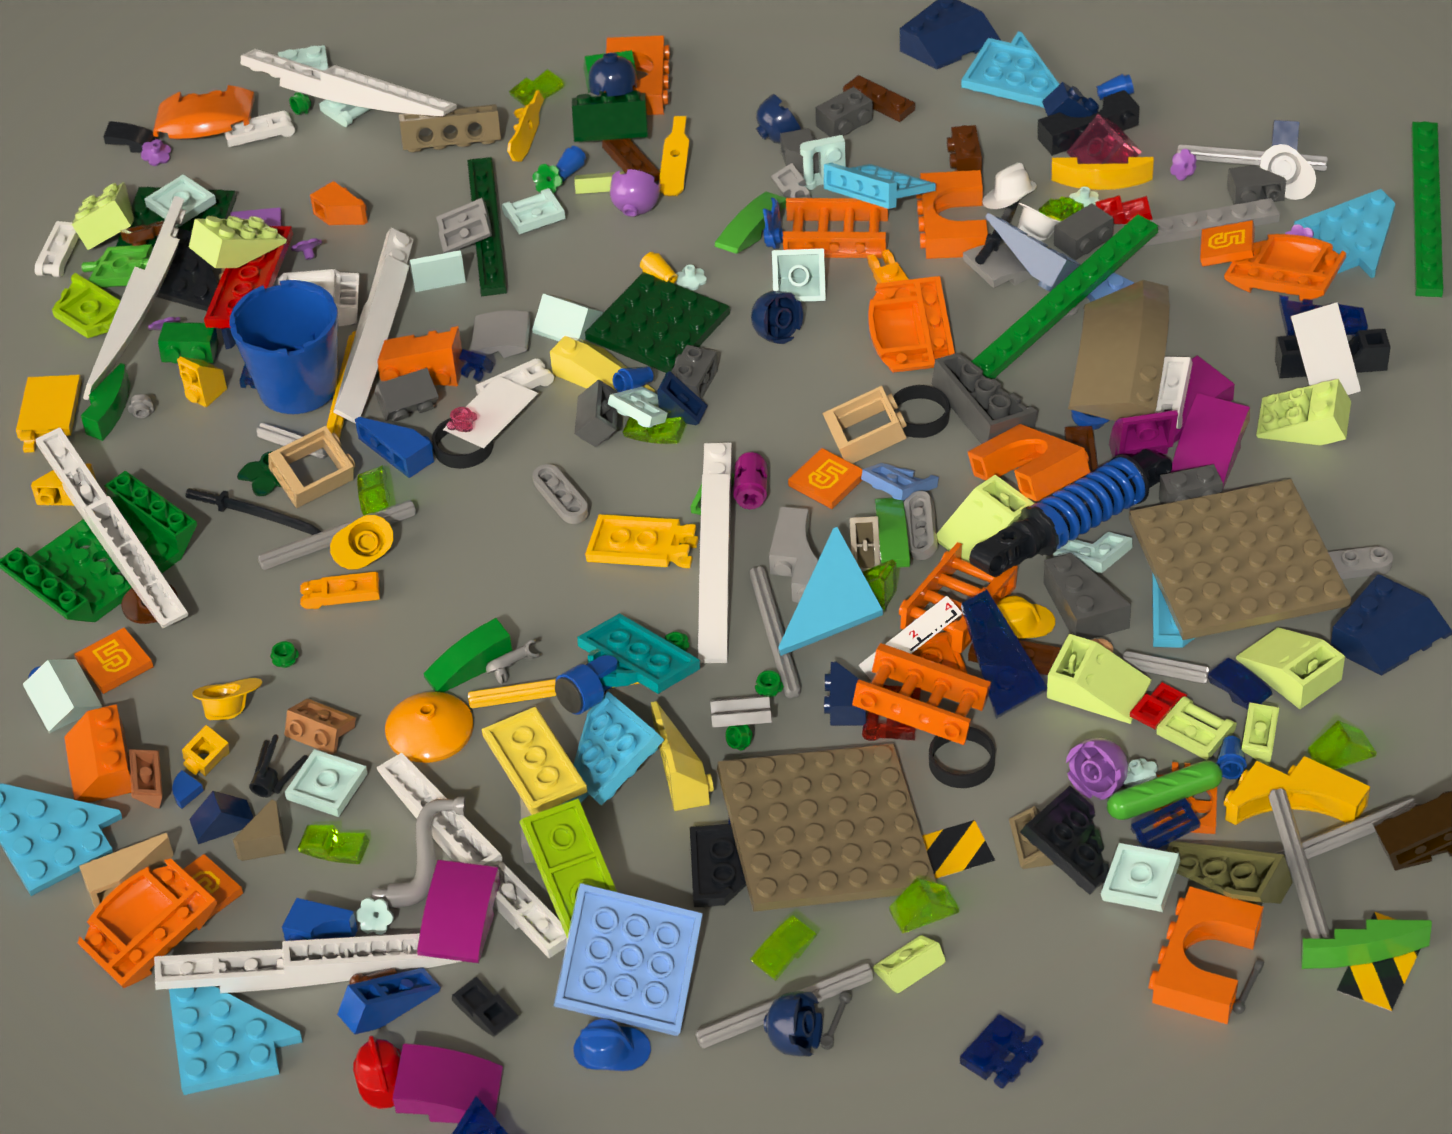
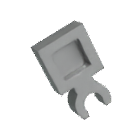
[771,163,811,198]

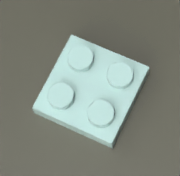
[145,174,216,228]
[285,749,368,817]
[1101,843,1180,912]

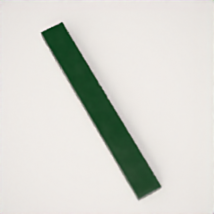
[467,157,507,297]

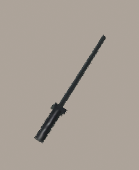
[975,200,1020,265]
[185,488,322,535]

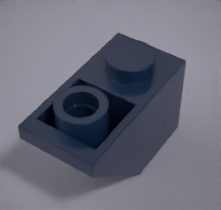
[1042,82,1099,117]
[824,662,866,726]

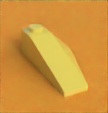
[550,336,655,393]
[651,701,714,811]

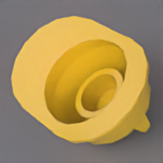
[330,515,393,570]
[986,596,1055,639]
[192,678,263,720]

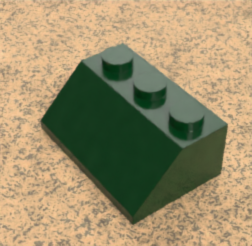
[572,90,648,142]

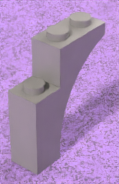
[769,507,818,603]

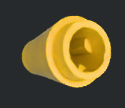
[640,252,678,283]

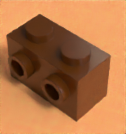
[947,125,982,177]

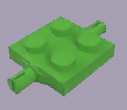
[81,244,153,288]

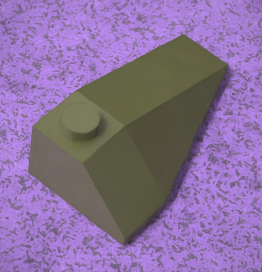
[1165,841,1293,904]

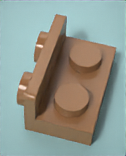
[285,698,356,754]

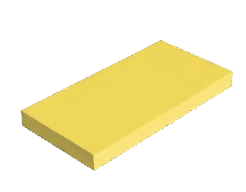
[482,706,587,815]

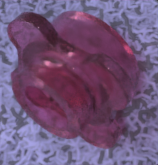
[447,407,477,432]

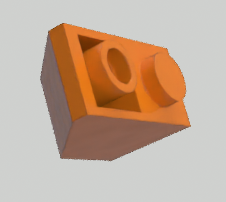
[310,181,368,225]

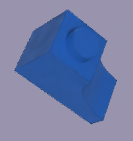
[282,898,358,941]

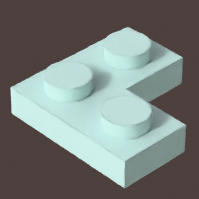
[608,386,668,428]
[1053,532,1133,573]

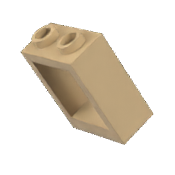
[822,386,907,464]
[268,426,355,509]

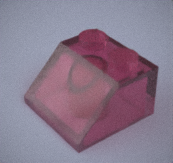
[1067,114,1142,164]

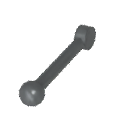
[1232,959,1264,1014]
[821,991,852,1050]

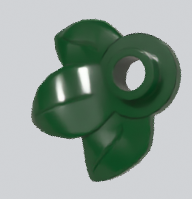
[237,451,282,496]

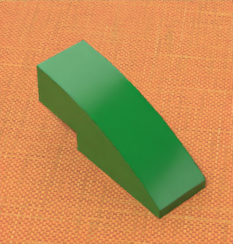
[81,363,130,441]
[423,618,512,693]

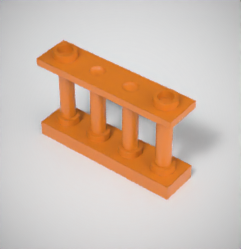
[783,198,888,258]
[899,542,1018,654]
[852,643,991,745]

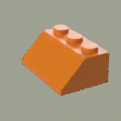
[64,704,131,803]

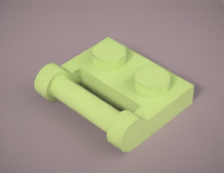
[1156,696,1237,761]

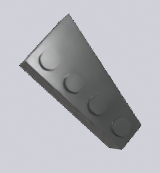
[932,353,1037,444]

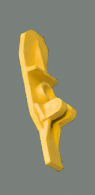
[508,90,544,162]
[659,116,689,196]

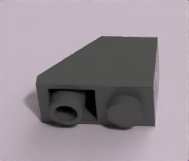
[780,128,819,174]
[1227,165,1286,205]

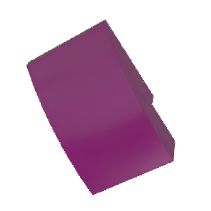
[1164,355,1235,443]
[1171,393,1250,489]
[1109,410,1178,458]
[417,860,500,963]
[393,1044,503,1125]

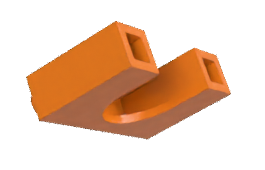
[604,35,670,115]
[916,170,988,259]
[968,424,1090,502]
[1149,886,1264,1024]

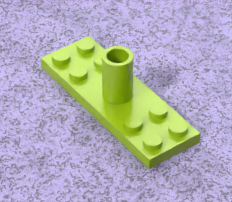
[519,798,617,938]

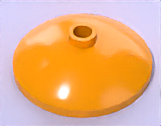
[385,692,473,763]

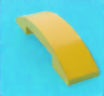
[1051,157,1154,190]

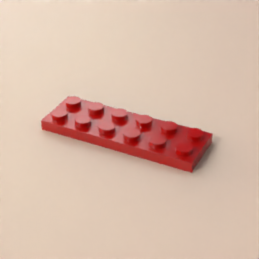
[204,226,293,329]

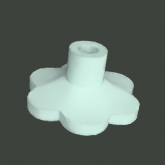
[1069,186,1100,210]
[676,264,707,290]
[1123,758,1158,788]
[355,898,394,935]

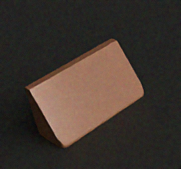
[128,749,163,809]

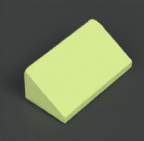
[574,172,625,194]
[1241,702,1279,766]
[872,935,945,993]

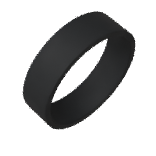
[893,385,949,438]
[432,416,493,469]
[929,727,995,788]

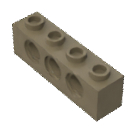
[399,104,501,152]

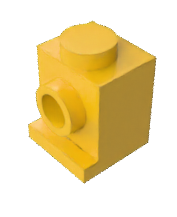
[182,725,230,776]

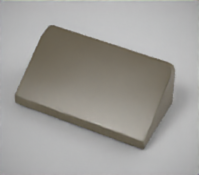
[1009,806,1054,869]

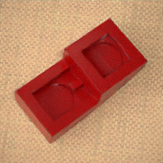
[1095,195,1153,224]
[1130,682,1187,729]

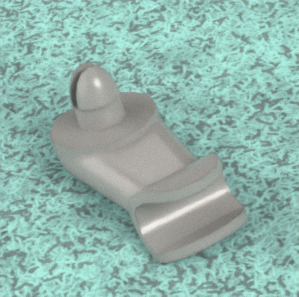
[486,640,540,684]

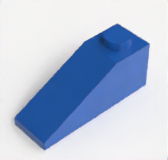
[355,417,434,478]
[337,968,441,1035]

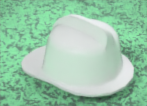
[1260,144,1316,200]
[982,163,1037,209]
[1018,203,1061,241]

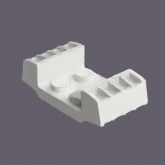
[273,269,359,326]

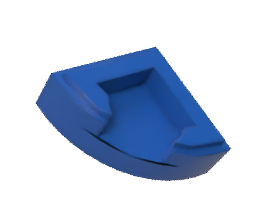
[172,770,204,809]

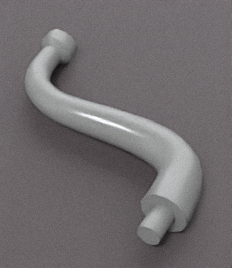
[372,796,465,908]

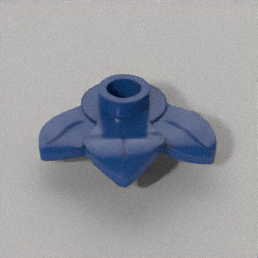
[763,198,783,249]

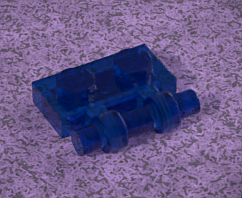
[960,1014,1043,1089]

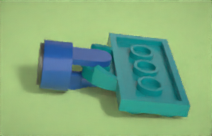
[555,613,700,715]

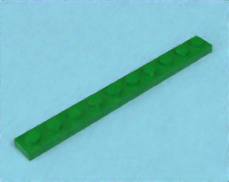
[1411,121,1443,297]
[971,214,1158,379]

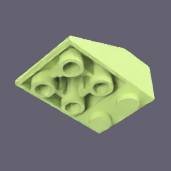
[71,182,134,250]
[189,216,287,268]
[1256,379,1351,445]
[937,475,1035,563]
[1236,627,1345,709]
[1047,634,1152,724]

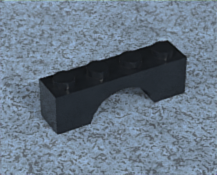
[1037,90,1140,156]
[1275,329,1391,379]

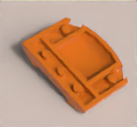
[153,85,255,139]
[1224,234,1346,301]
[868,276,955,373]
[77,858,218,988]

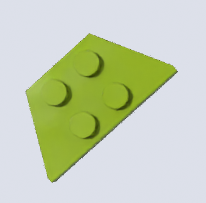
[52,273,120,338]

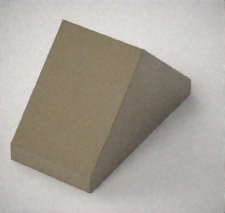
[849,516,881,574]
[233,799,285,861]

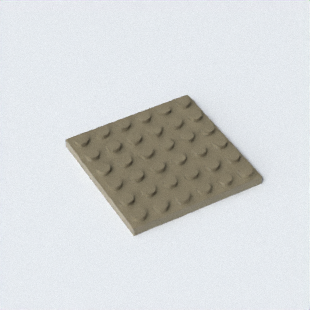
[1129,479,1351,640]
[717,744,937,912]

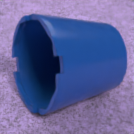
[230,280,338,414]

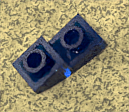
[1208,658,1273,710]

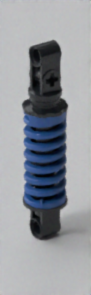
[969,449,1172,577]

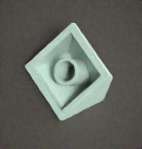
[772,249,826,302]
[409,250,466,292]
[532,294,603,341]
[23,659,102,733]

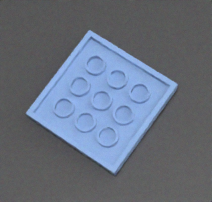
[553,883,703,1036]

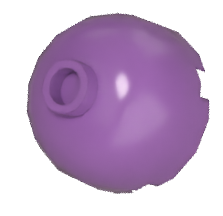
[610,169,661,217]
[1066,737,1128,800]

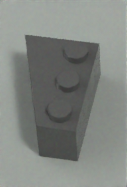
[1044,553,1131,639]

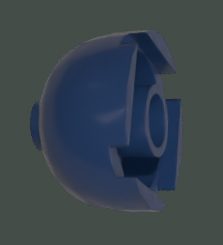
[588,53,638,96]
[756,94,801,144]
[751,291,804,344]
[764,991,823,1056]

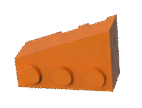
[377,326,464,386]

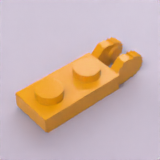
[867,249,909,283]
[300,572,380,609]

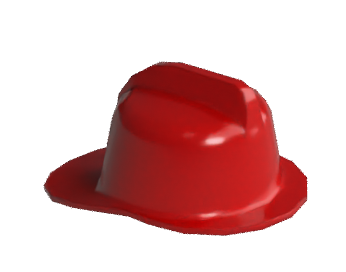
[353,1035,401,1109]

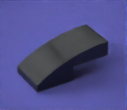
[103,121,160,153]
[452,977,518,1037]

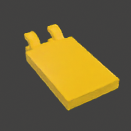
[16,375,82,453]
[585,514,699,568]

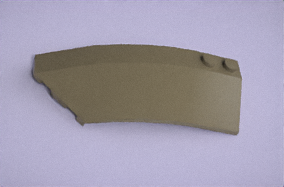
[1068,280,1170,421]

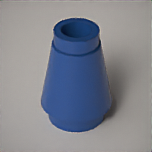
[1096,74,1134,100]
[556,146,586,181]
[613,367,654,392]
[1216,736,1247,779]

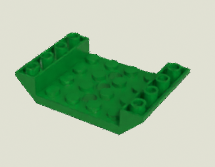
[0,471,197,622]

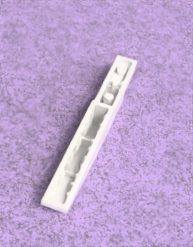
[241,49,457,116]
[83,196,186,400]
[333,227,414,423]
[36,427,188,628]
[698,443,732,663]
[377,753,567,958]
[154,933,462,993]

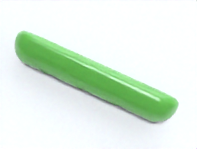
[1107,761,1223,820]

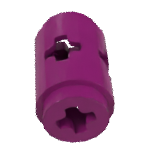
[734,452,768,510]

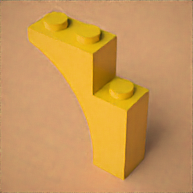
[1224,756,1370,825]

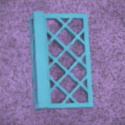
[824,163,936,209]

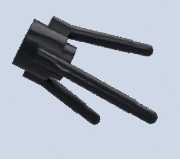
[249,734,308,798]

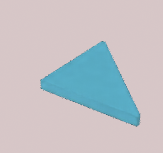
[778,527,883,656]

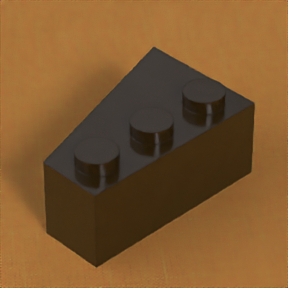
[1374,791,1452,871]

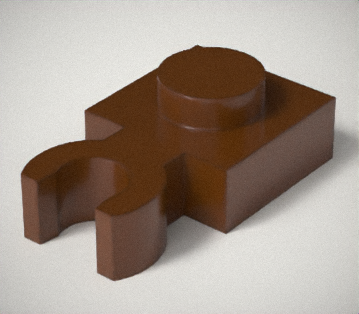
[120,221,164,246]

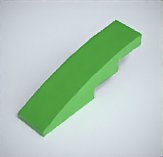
[714,192,786,254]
[875,498,910,568]
[1301,919,1432,969]

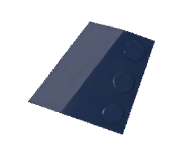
[900,0,1001,70]
[1331,574,1452,676]

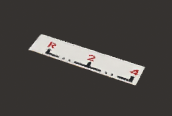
[858,596,962,681]

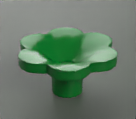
[532,164,563,194]

